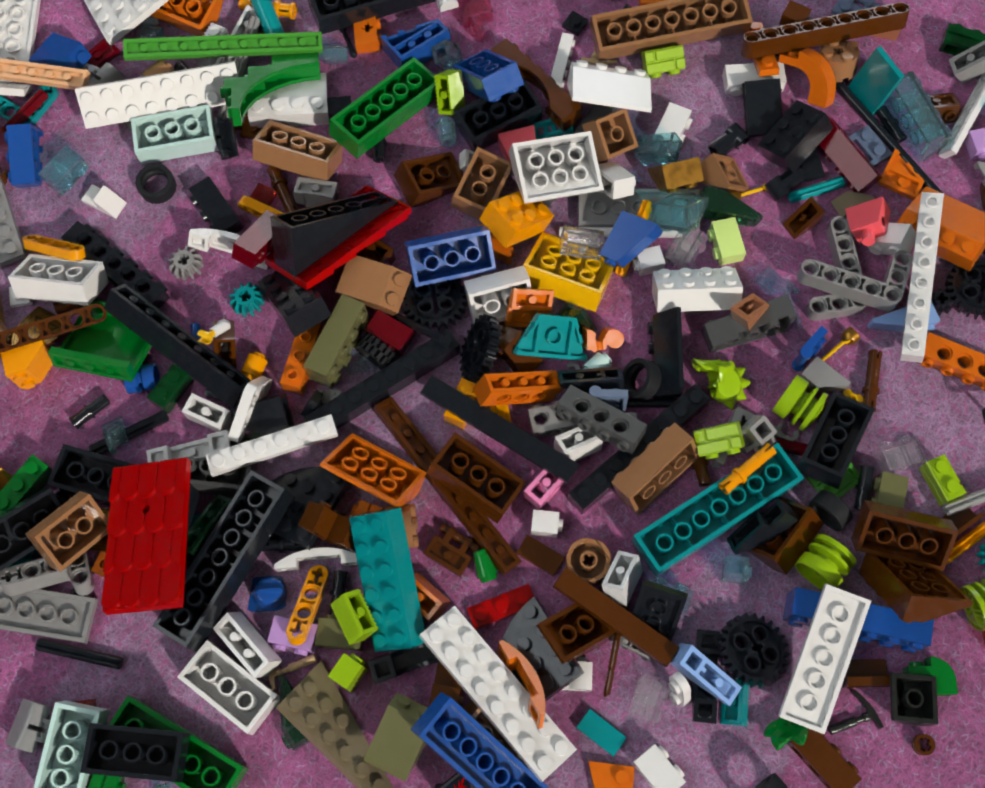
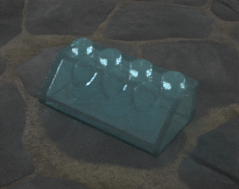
[884,71,952,163]

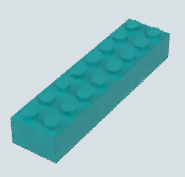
[631,443,804,577]

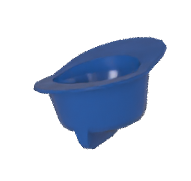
[247,576,287,612]

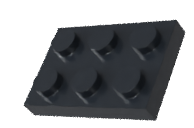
[632,579,688,641]

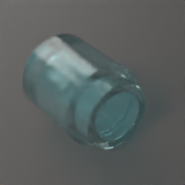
[320,44,348,64]
[435,116,457,147]

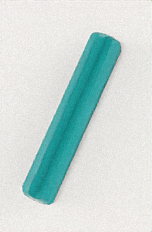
[787,176,845,203]

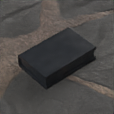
[742,78,783,137]

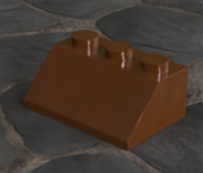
[748,497,824,575]

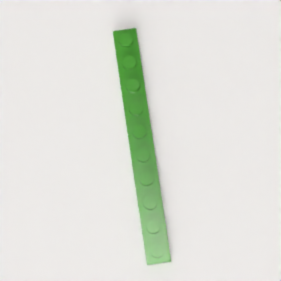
[123,32,323,61]

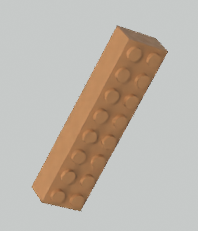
[590,0,753,61]

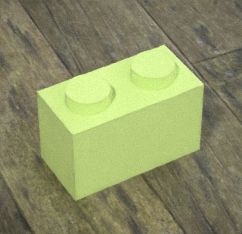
[707,217,746,266]

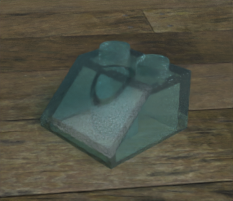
[651,193,709,234]

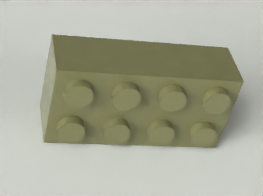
[303,294,370,389]

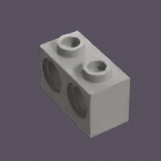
[528,400,575,438]

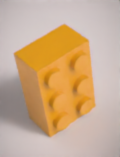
[479,191,555,248]

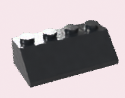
[647,307,684,400]

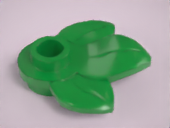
[764,718,808,751]

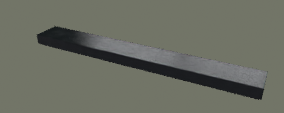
[420,375,579,484]

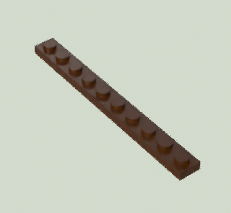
[373,397,522,576]

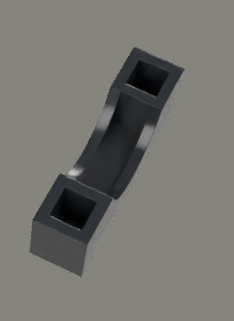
[368,643,440,684]

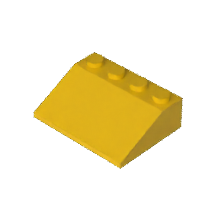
[523,232,614,312]

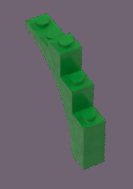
[220,52,321,126]

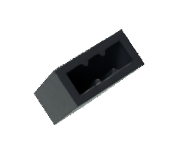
[231,393,295,435]

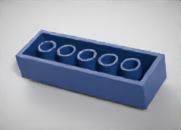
[783,587,934,653]
[410,692,548,788]

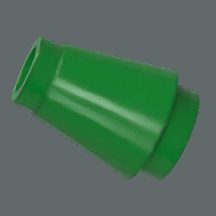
[473,548,498,583]

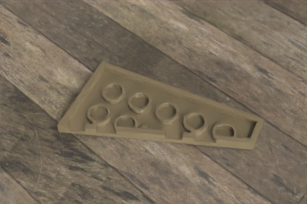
[276,660,393,788]

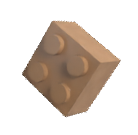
[582,109,639,162]

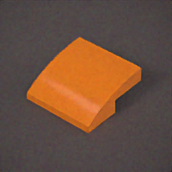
[504,288,554,327]

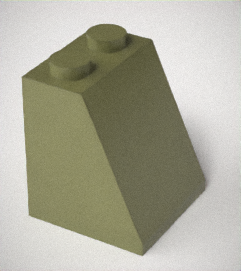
[363,693,428,782]

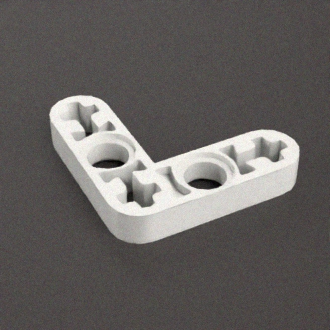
[228,375,273,443]

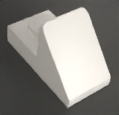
[81,184,127,219]

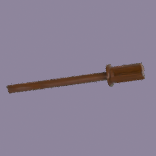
[604,600,630,697]

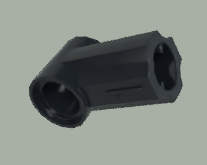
[708,123,750,155]
[764,167,805,202]

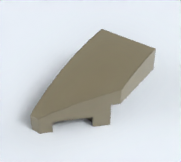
[831,191,875,217]

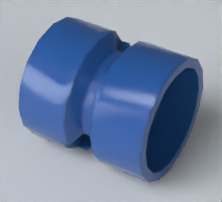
[124,363,160,394]

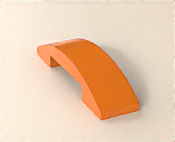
[497,640,546,729]

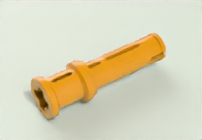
[238,0,297,20]

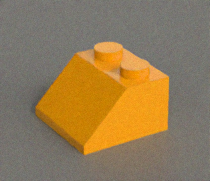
[1,340,53,389]

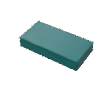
[576,709,627,757]

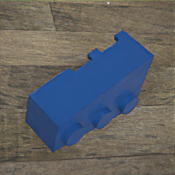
[380,19,452,68]
[5,123,44,188]

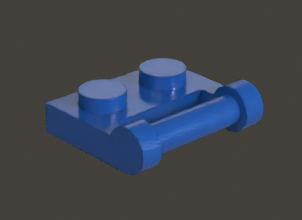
[792,326,828,372]

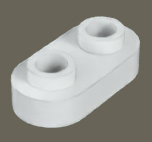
[668,671,691,707]

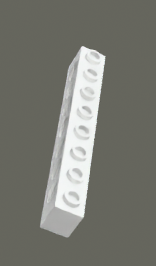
[900,192,944,363]

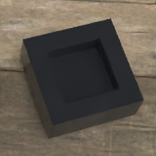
[562,11,589,36]
[301,390,323,417]

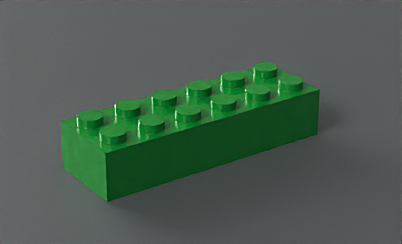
[329,57,437,159]
[109,695,249,788]

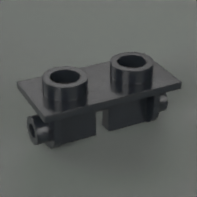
[213,117,239,160]

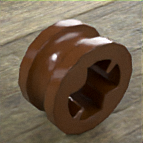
[912,734,935,756]

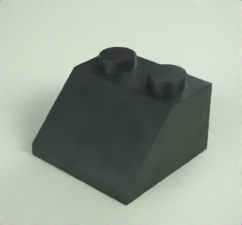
[890,672,938,727]

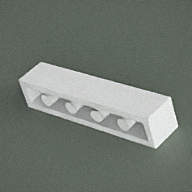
[551,32,576,88]

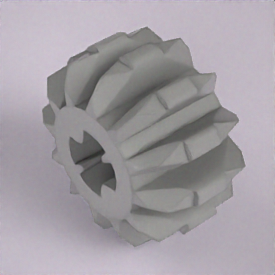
[168,246,204,282]

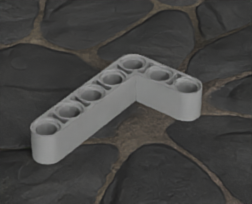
[805,216,867,321]
[796,250,913,312]

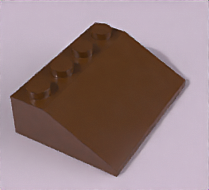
[859,553,973,623]

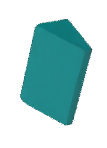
[720,678,749,727]

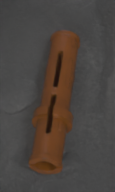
[266,165,299,212]
[862,349,883,412]

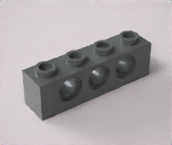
[556,385,647,454]

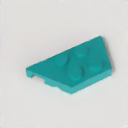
[512,313,588,361]

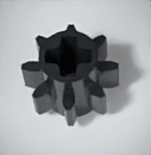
[931,289,954,316]

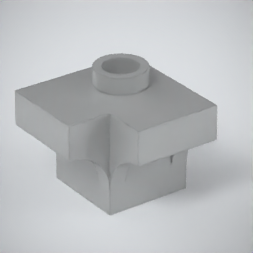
[740,415,778,453]

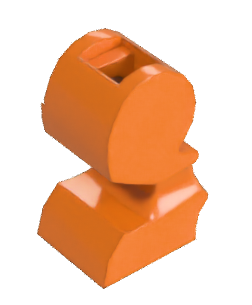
[582,326,624,353]

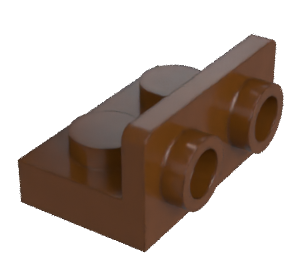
[913,93,961,126]

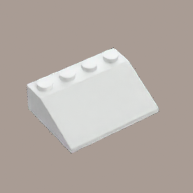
[567,60,652,113]
[248,73,329,128]
[509,131,604,204]

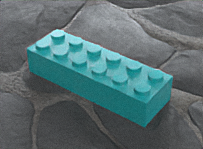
[349,507,425,652]

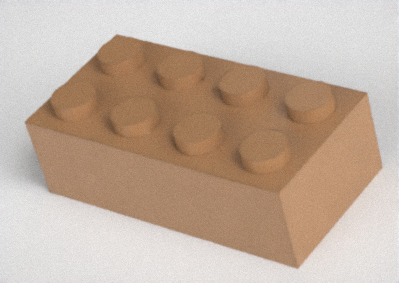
[253,120,343,181]
[611,422,699,516]

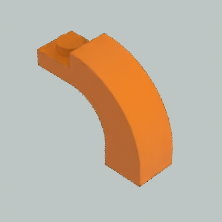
[778,48,836,108]

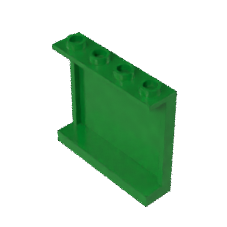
[48,299,152,382]

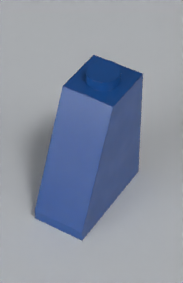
[29,32,92,69]
[600,210,663,268]

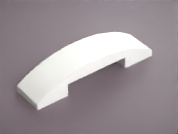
[188,228,270,270]
[146,429,231,463]
[274,547,358,572]

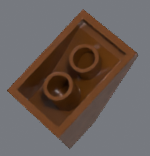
[394,152,463,208]
[536,603,616,664]

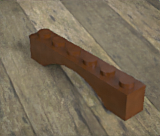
[490,38,582,132]

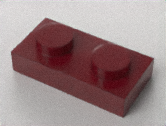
[85,38,120,70]

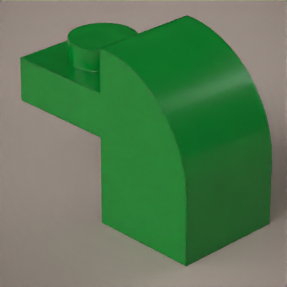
[902,657,958,696]

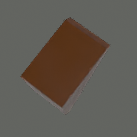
[782,196,825,239]

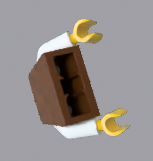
[197,318,237,368]

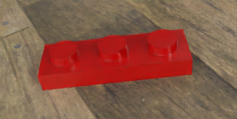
[467,584,534,630]

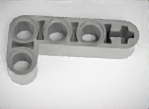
[0,552,95,596]

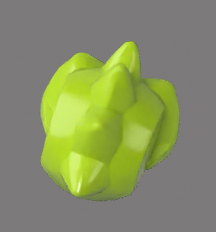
[691,358,751,410]

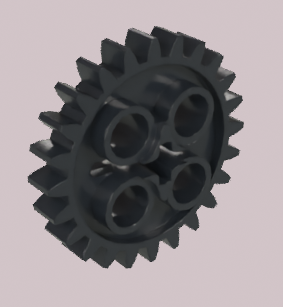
[945,258,985,320]
[401,279,468,331]
[459,314,502,383]
[716,613,790,688]

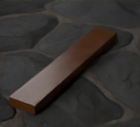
[553,567,679,667]

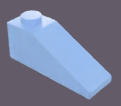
[867,302,941,333]
[670,643,742,706]

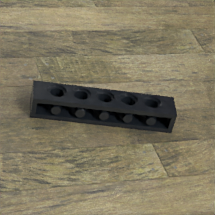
[61,221,170,309]

